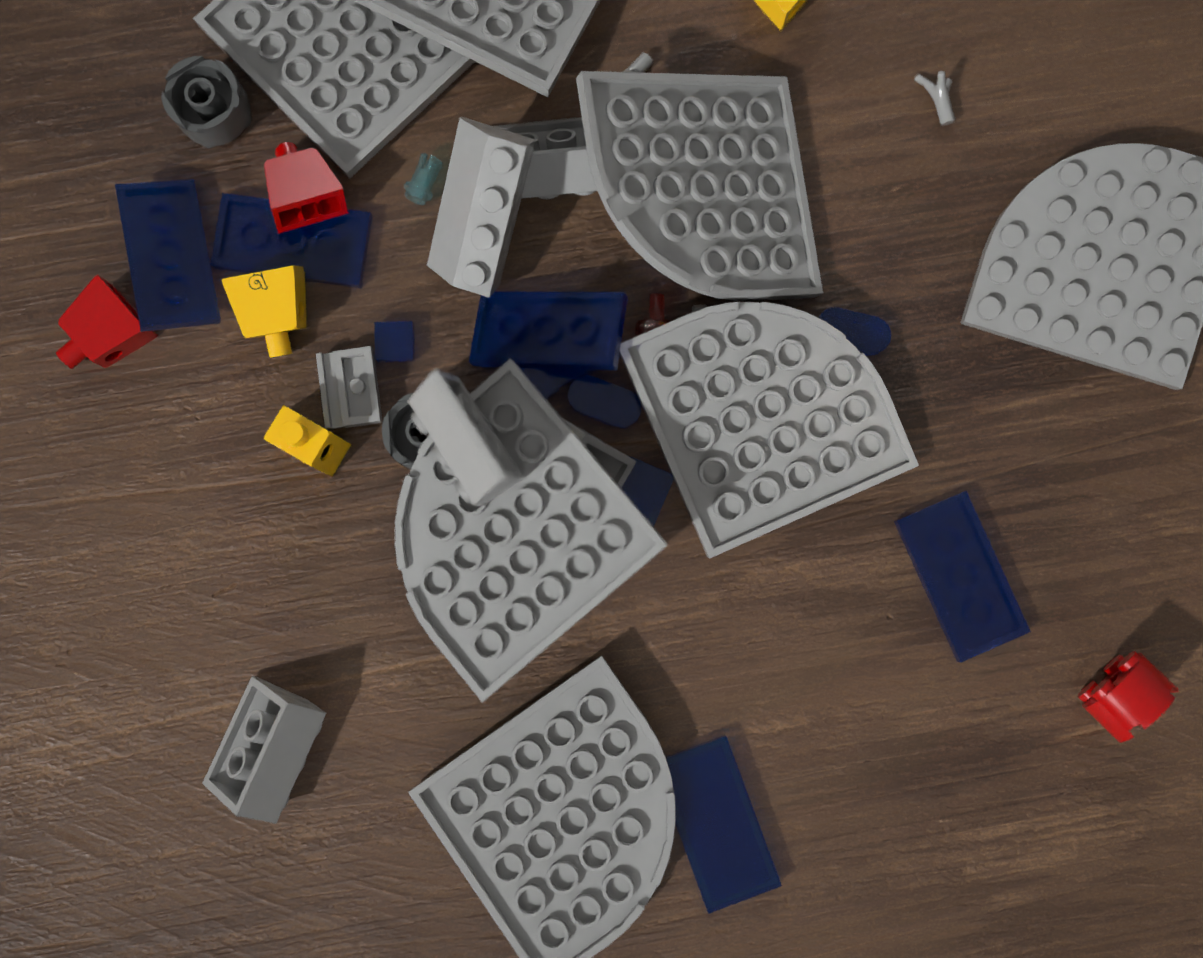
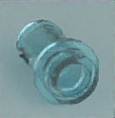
[404,153,443,205]

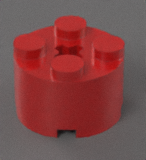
[1077,651,1179,743]

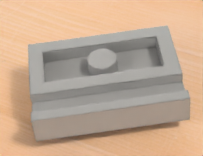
[316,346,383,431]

